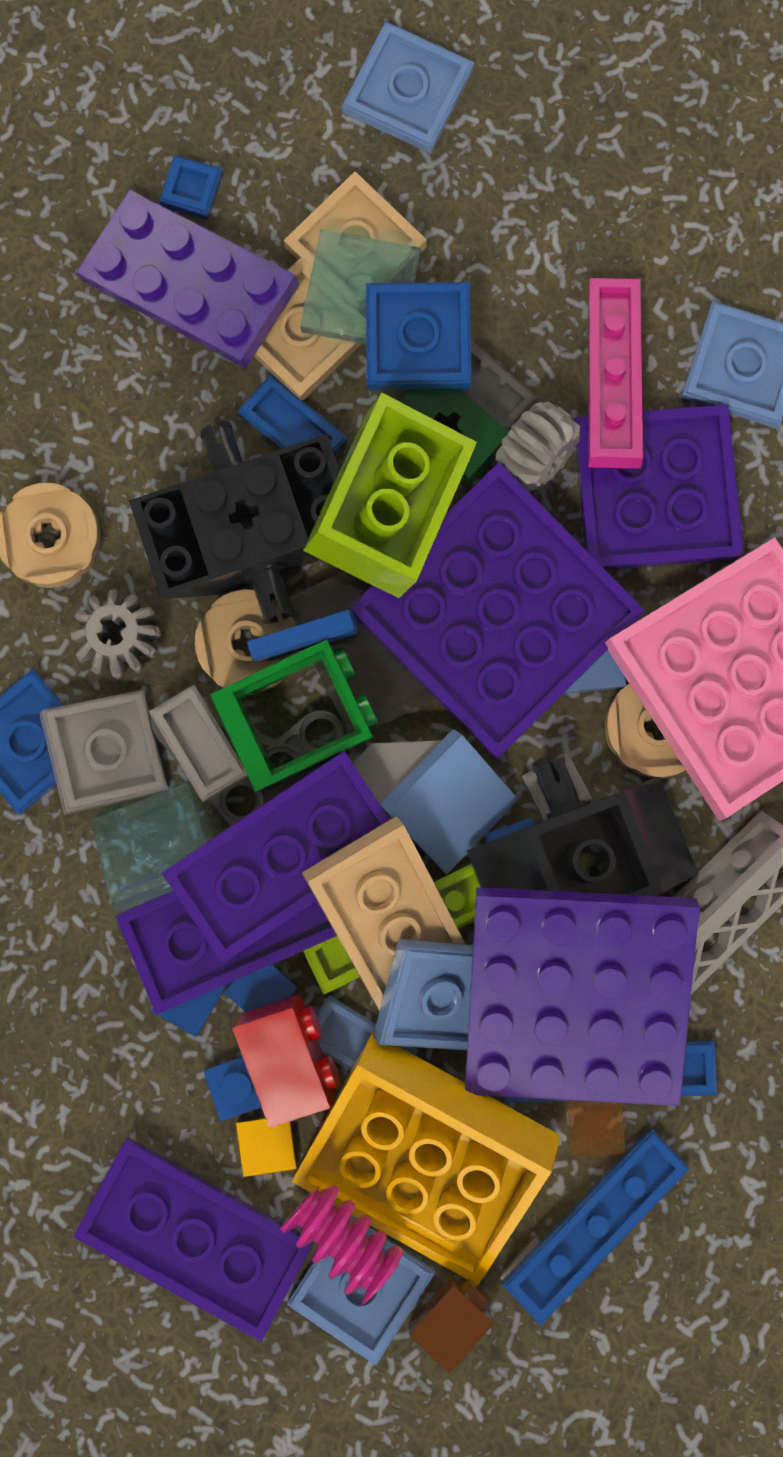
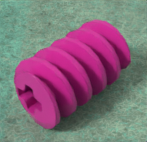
[280,1185,403,1306]

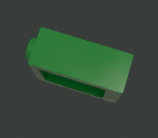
[210,639,378,792]

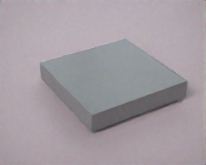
[39,690,168,815]

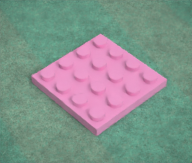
[605,538,783,821]

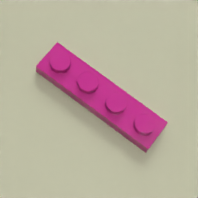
[588,278,643,468]

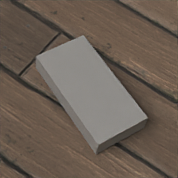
[149,685,248,802]

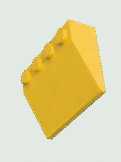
[291,1032,560,1285]

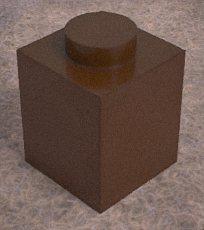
[409,1275,494,1373]

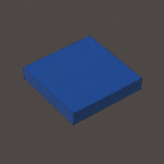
[366,282,471,390]
[0,669,65,815]

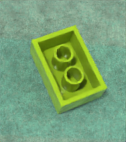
[303,392,477,598]

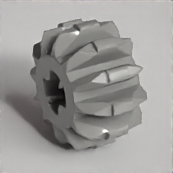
[496,401,580,492]
[71,590,161,679]

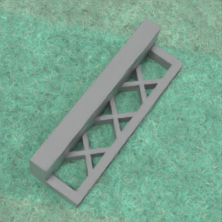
[673,810,783,994]

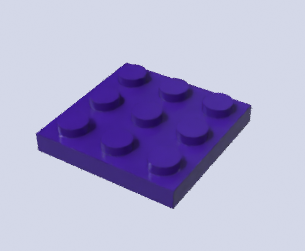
[574,405,744,570]

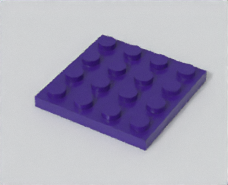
[349,463,646,759]
[465,887,700,1106]

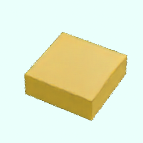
[236,1117,297,1177]

